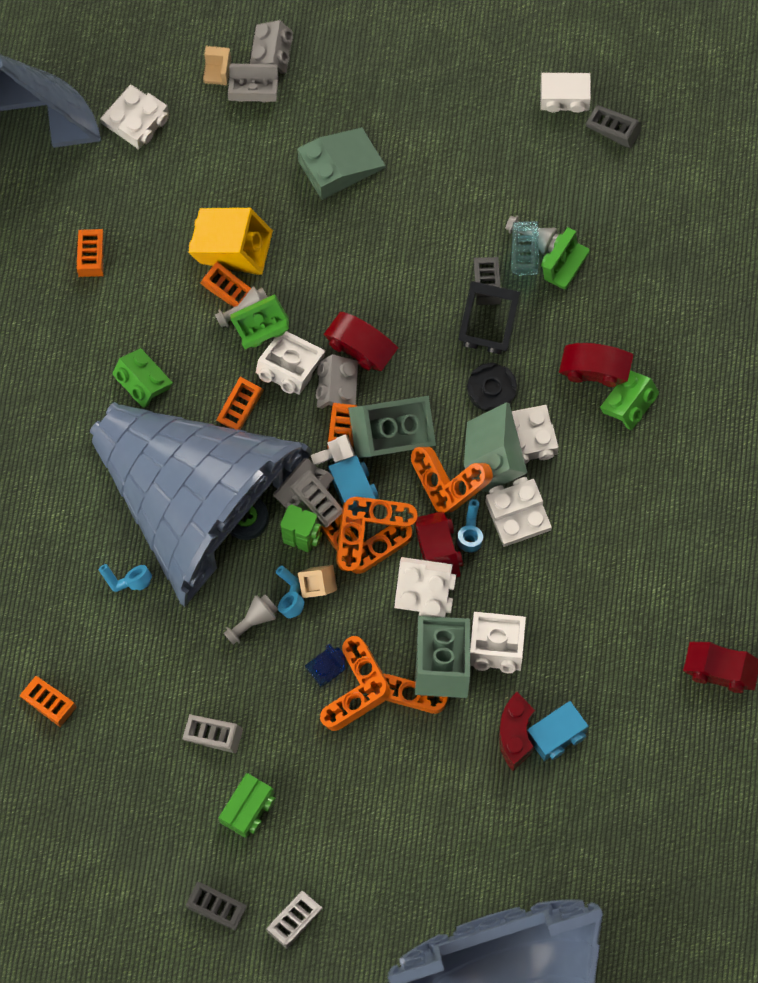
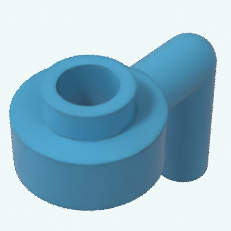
[457,499,483,552]
[99,564,152,592]
[276,566,304,618]

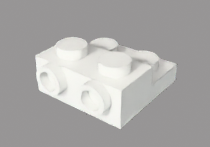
[100,84,169,149]
[256,331,325,395]
[512,405,558,464]
[485,477,552,547]
[394,557,456,617]
[470,612,526,674]

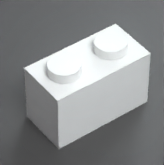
[541,73,591,113]

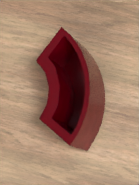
[323,311,398,371]
[559,343,634,387]
[414,512,463,577]
[683,642,758,693]
[499,692,535,771]

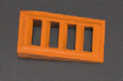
[77,229,103,277]
[200,262,251,307]
[216,377,264,430]
[327,403,357,449]
[19,676,77,727]

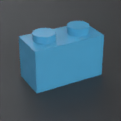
[328,455,379,516]
[527,701,588,761]

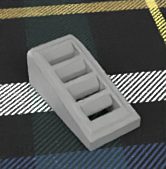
[290,470,342,527]
[182,714,243,753]
[266,891,322,949]

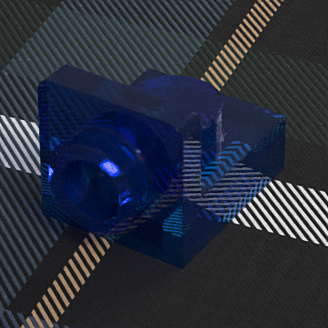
[305,643,346,688]

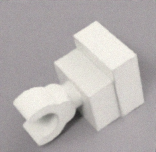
[310,434,355,465]

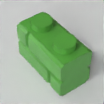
[280,504,322,552]
[219,773,276,838]

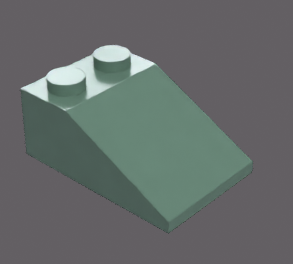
[297,128,386,200]
[349,396,436,458]
[464,402,528,492]
[415,616,470,698]

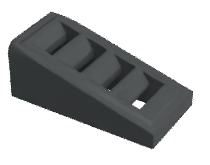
[586,105,642,148]
[474,257,501,305]
[186,881,247,931]

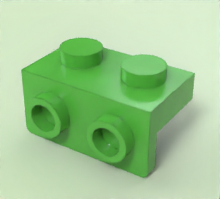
[541,227,590,289]
[230,294,289,349]
[113,348,173,408]
[600,370,659,430]

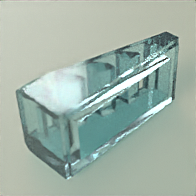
[511,221,539,275]

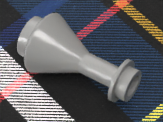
[505,215,559,255]
[215,287,267,328]
[223,595,278,645]

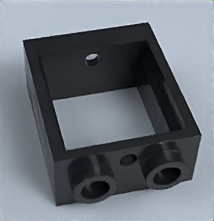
[458,281,522,355]

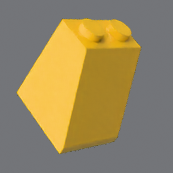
[188,208,273,275]

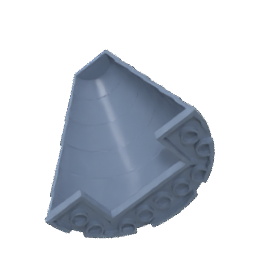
[0,54,101,148]
[90,402,312,607]
[388,900,603,983]

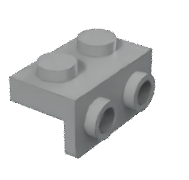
[250,20,293,74]
[228,64,278,102]
[316,354,358,409]
[273,458,334,512]

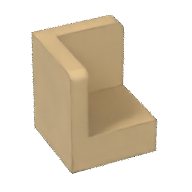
[203,46,231,85]
[298,565,337,598]

